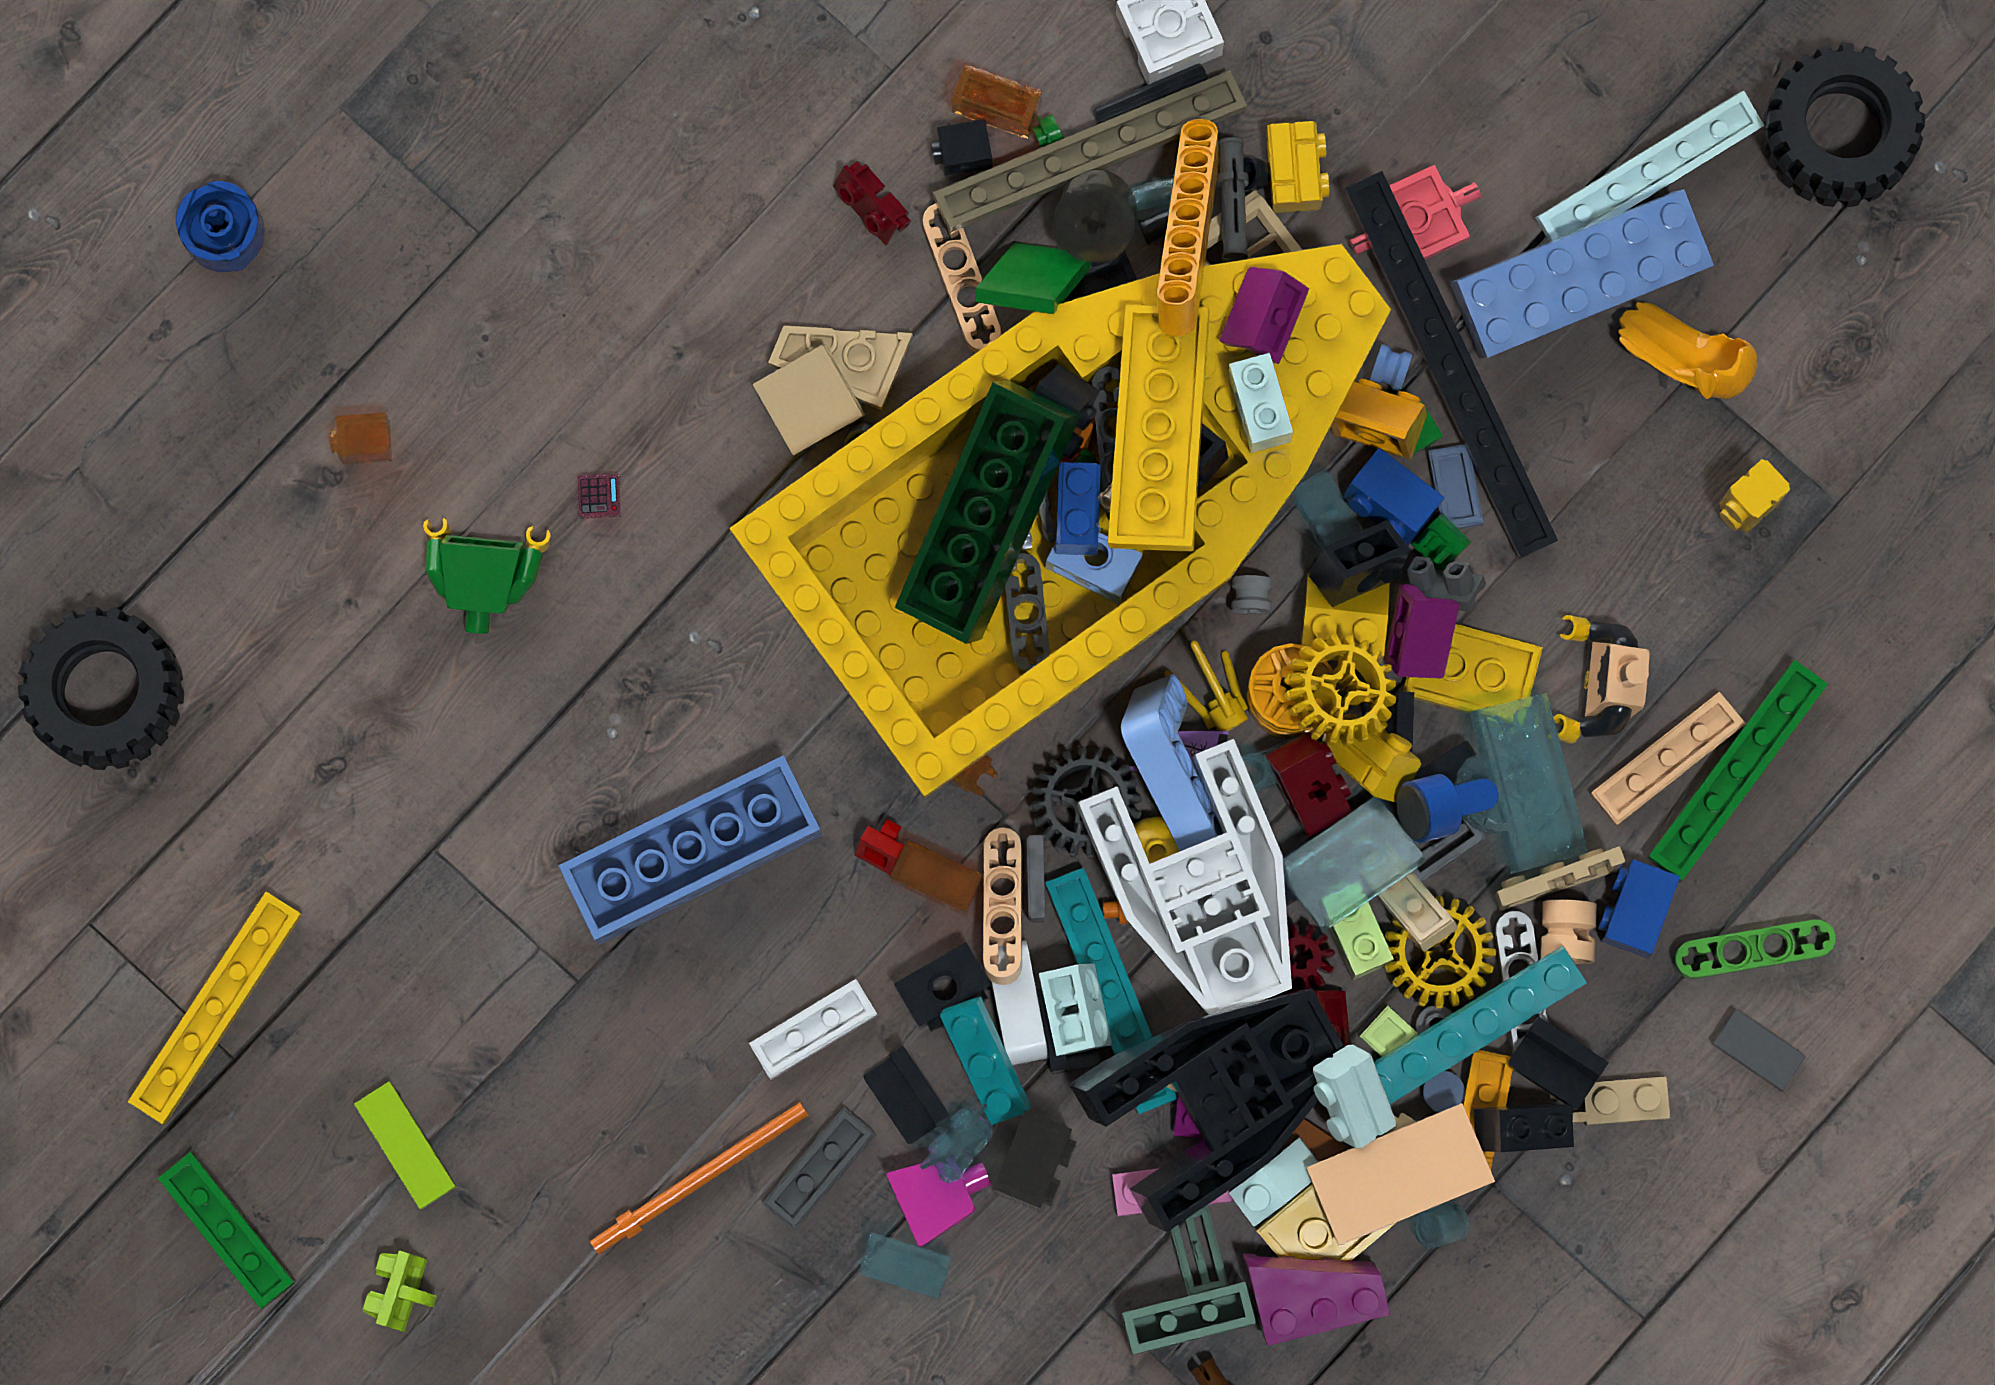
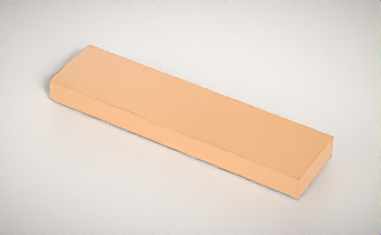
[1590,692,1746,826]

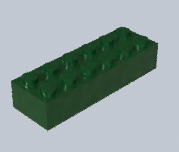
[894,380,1080,644]

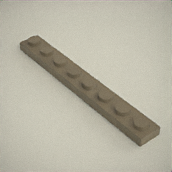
[933,70,1247,233]

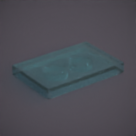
[1283,797,1426,932]

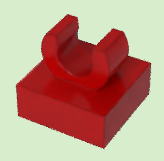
[855,819,904,875]

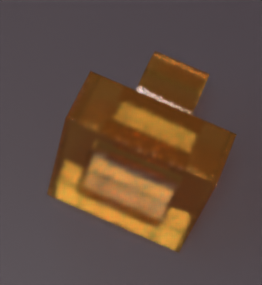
[949,755,998,796]

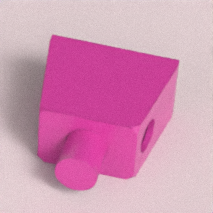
[886,1156,992,1249]

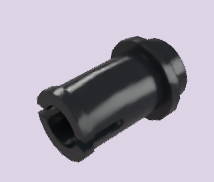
[1137,207,1170,245]

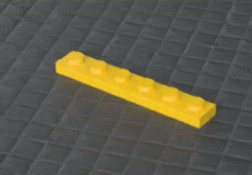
[128,891,303,1125]

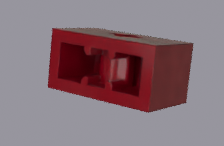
[1265,732,1352,837]

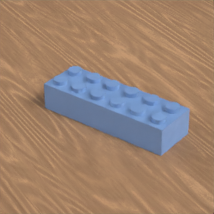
[1450,189,1714,359]
[558,755,822,945]

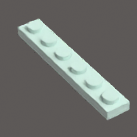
[1535,91,1764,242]

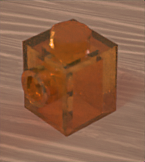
[330,413,392,464]

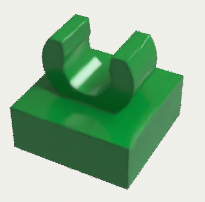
[1412,513,1472,570]

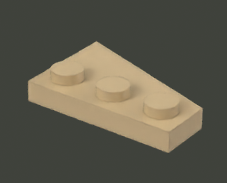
[768,326,913,411]
[1494,846,1625,911]

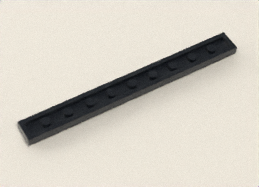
[1344,171,1558,559]

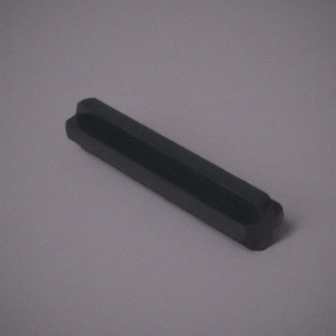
[1093,63,1208,124]

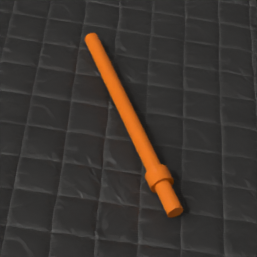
[590,1102,809,1255]

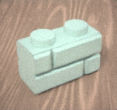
[1313,1044,1396,1149]

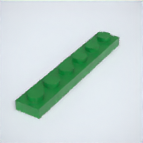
[1647,660,1828,883]

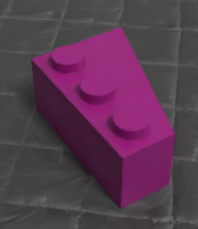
[1242,1253,1390,1346]

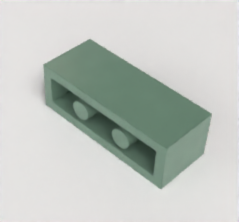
[1122,1282,1256,1356]

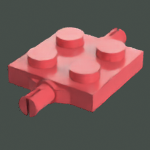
[1349,165,1481,260]

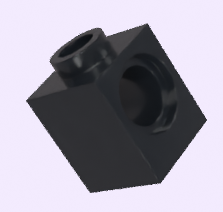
[931,119,993,176]

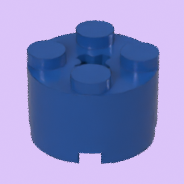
[176,181,265,272]

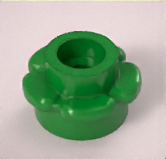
[1032,114,1064,148]

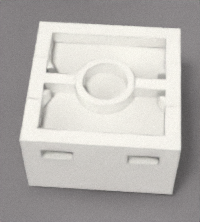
[1116,0,1224,85]

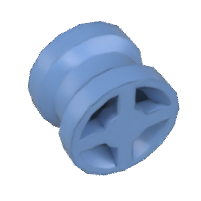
[1370,344,1413,392]

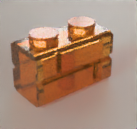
[951,64,1042,139]
[890,840,984,917]

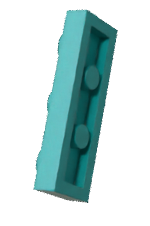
[940,996,1031,1125]

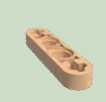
[922,203,1001,353]
[983,827,1022,985]

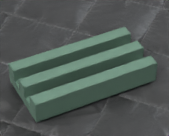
[1170,1205,1229,1296]

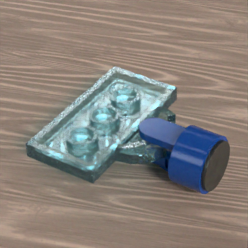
[1396,693,1588,874]

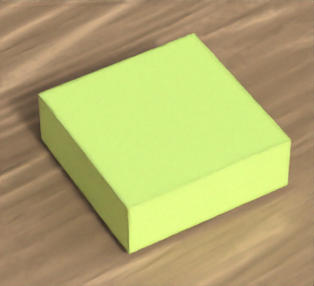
[1359,1006,1418,1057]

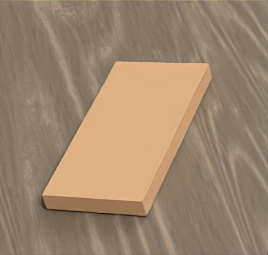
[1306,1103,1495,1246]

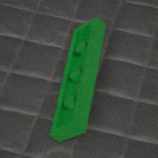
[157,1152,295,1310]

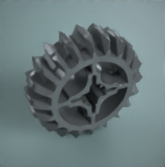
[1030,746,1142,859]

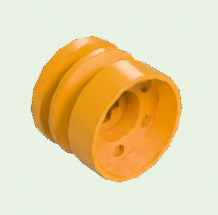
[1246,643,1336,740]

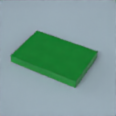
[975,242,1092,314]

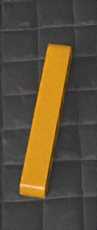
[1157,119,1219,336]

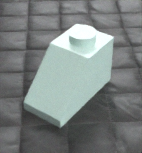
[1229,1137,1319,1226]

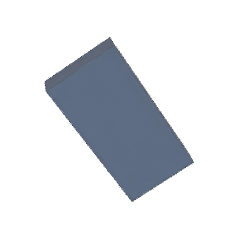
[1427,445,1484,530]

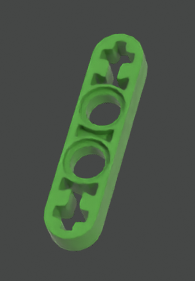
[1673,920,1836,979]

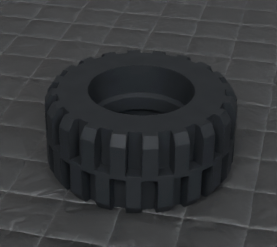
[1763,43,1925,207]
[18,607,184,770]

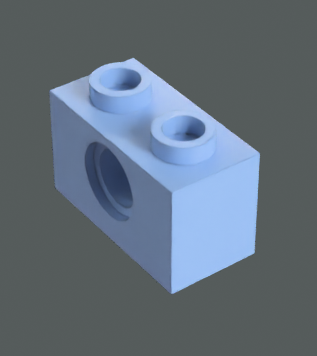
[1045,525,1142,605]

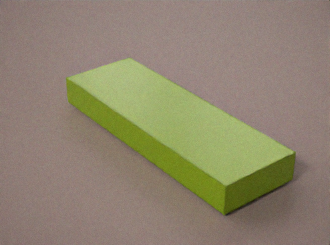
[354,1081,457,1210]

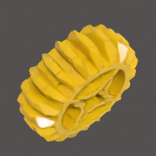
[1284,633,1397,746]
[1384,896,1496,1009]

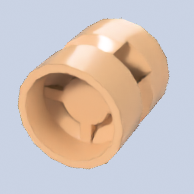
[1540,900,1597,964]

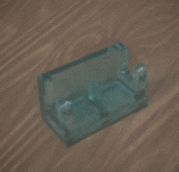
[1290,470,1363,548]
[860,1232,952,1299]

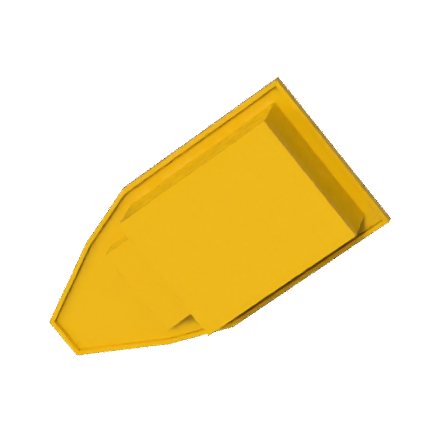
[729,244,1391,798]

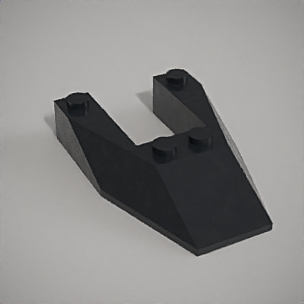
[1069,988,1344,1232]

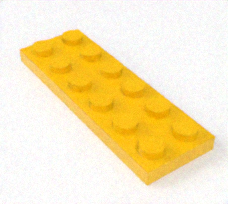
[1108,305,1210,552]

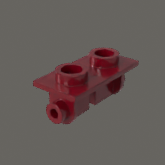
[833,161,912,246]

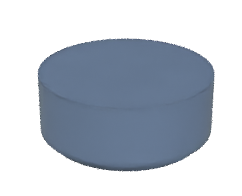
[1422,1071,1465,1113]

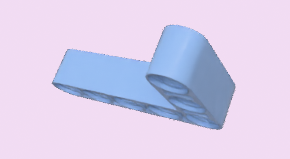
[1121,674,1223,851]

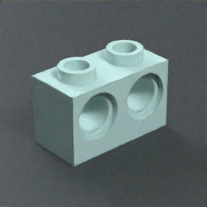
[1039,963,1112,1056]

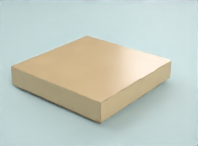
[753,343,865,455]

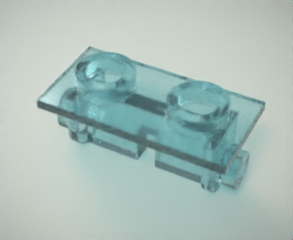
[920,1103,993,1183]

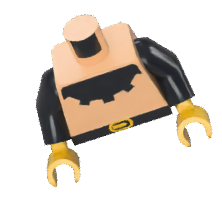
[1551,615,1650,744]

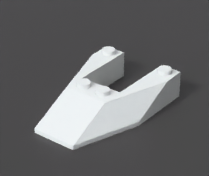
[1077,739,1292,1015]

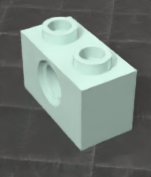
[1227,353,1293,453]

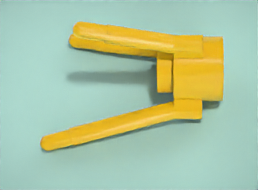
[1164,640,1249,732]

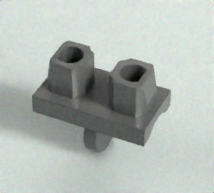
[1406,556,1486,612]

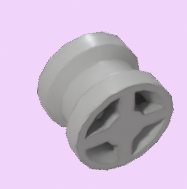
[1231,575,1273,615]

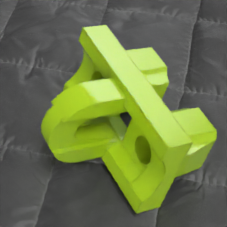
[363,1251,437,1332]

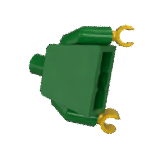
[423,518,550,634]

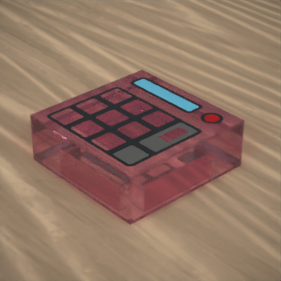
[578,474,621,519]

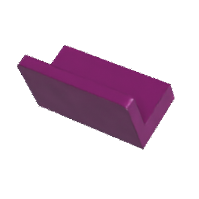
[1220,267,1310,364]
[1384,584,1459,679]

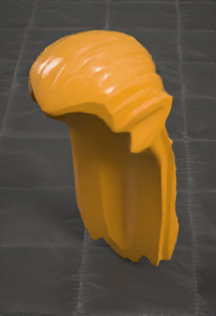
[1618,302,1757,399]

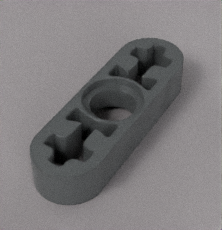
[1005,553,1050,673]

